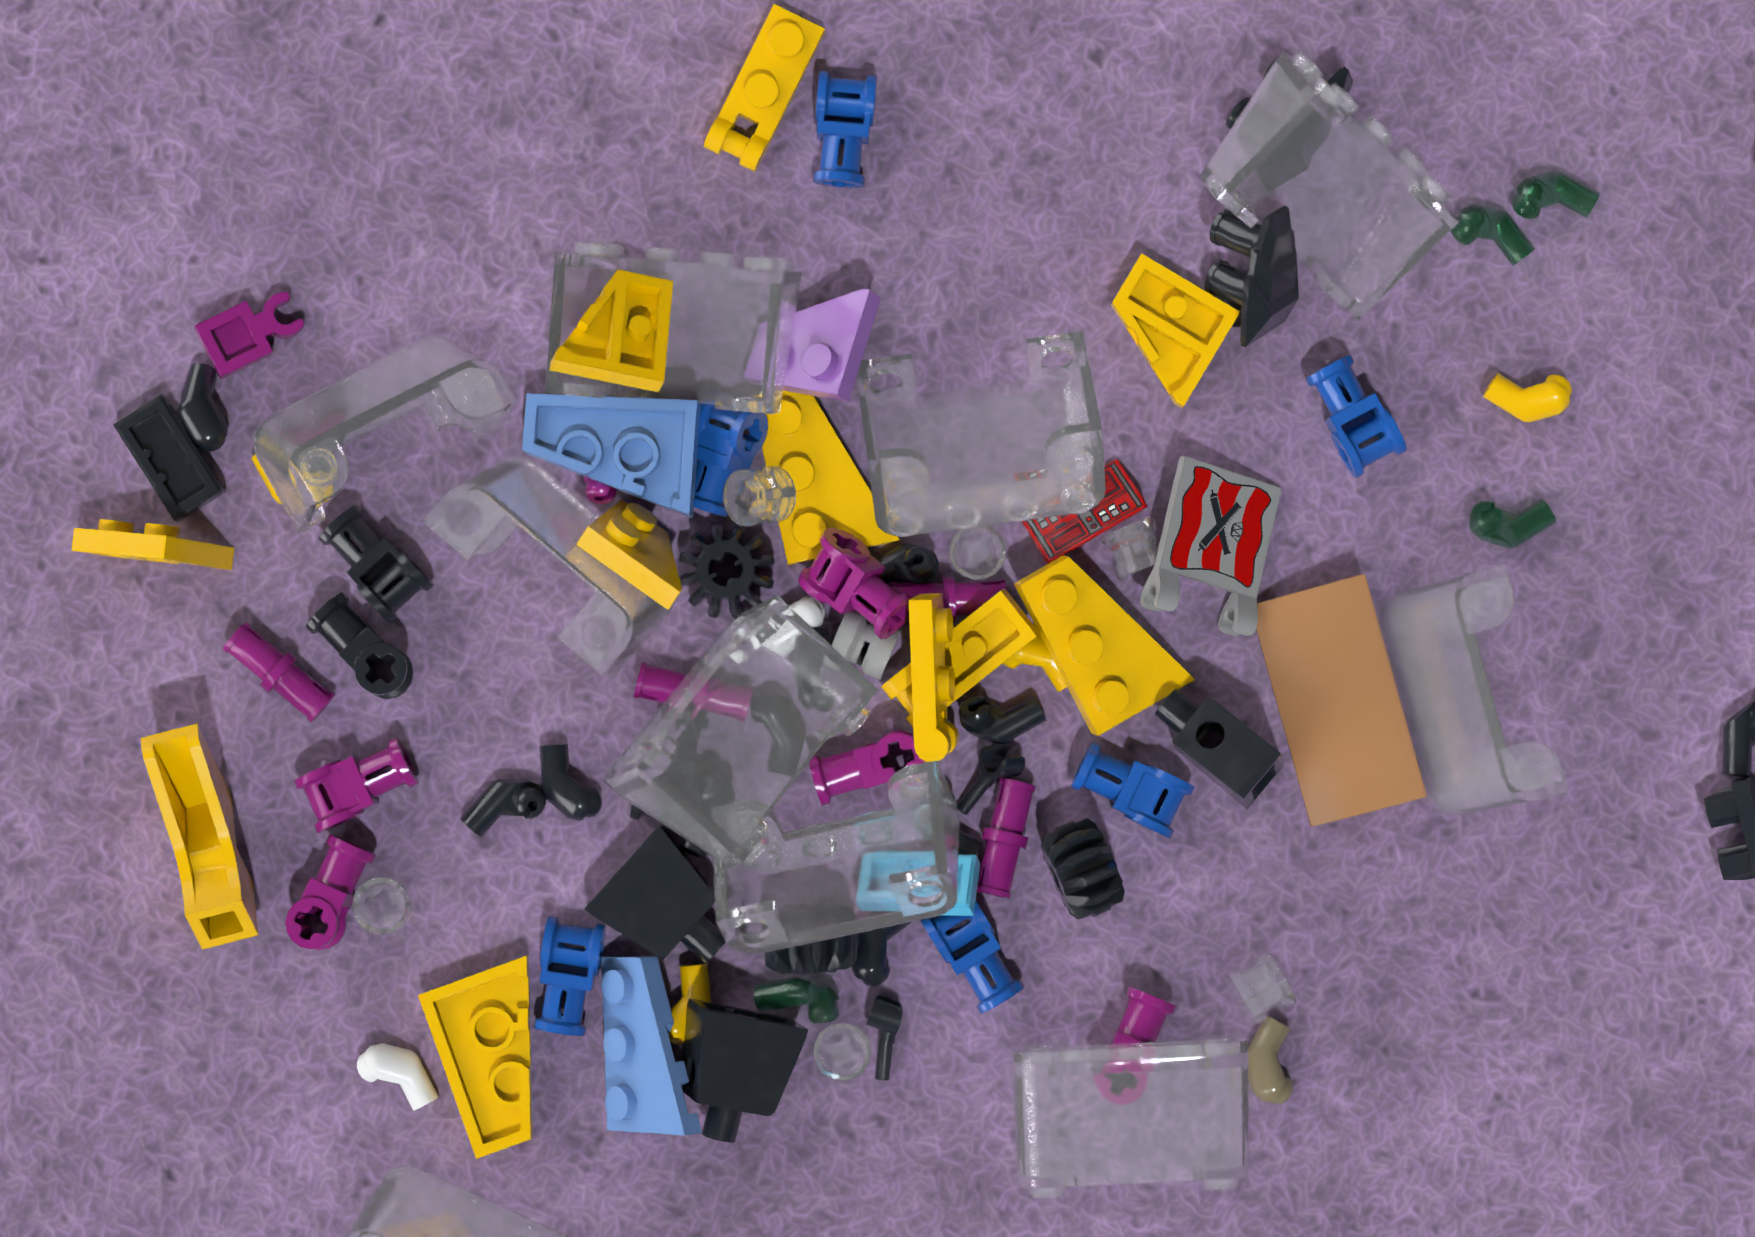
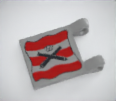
[1140,456,1282,636]

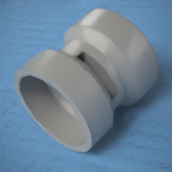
[827,610,902,680]

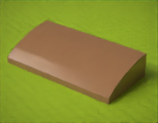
[1256,574,1427,827]

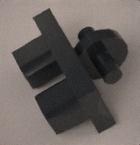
[1704,775,1755,880]

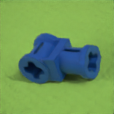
[813,71,877,188]
[1305,354,1407,478]
[694,394,768,517]
[1070,741,1195,839]
[920,901,1025,1014]
[534,916,606,1036]

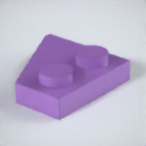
[744,289,881,402]

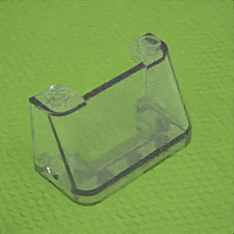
[254,335,516,534]
[1379,563,1568,815]
[604,595,878,867]
[1010,1033,1249,1198]

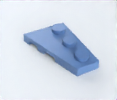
[522,393,701,518]
[601,956,702,1135]

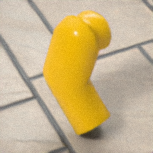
[668,963,711,1045]

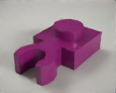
[194,292,304,380]

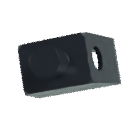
[1155,688,1284,809]
[584,826,729,964]
[681,998,808,1143]

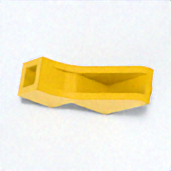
[141,723,259,950]

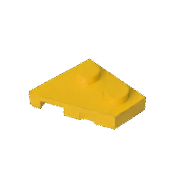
[1111,253,1240,408]
[549,269,673,392]
[576,499,682,610]
[71,519,234,570]

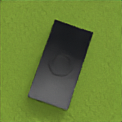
[113,394,226,522]

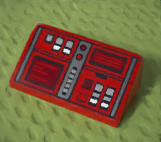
[1018,459,1148,565]

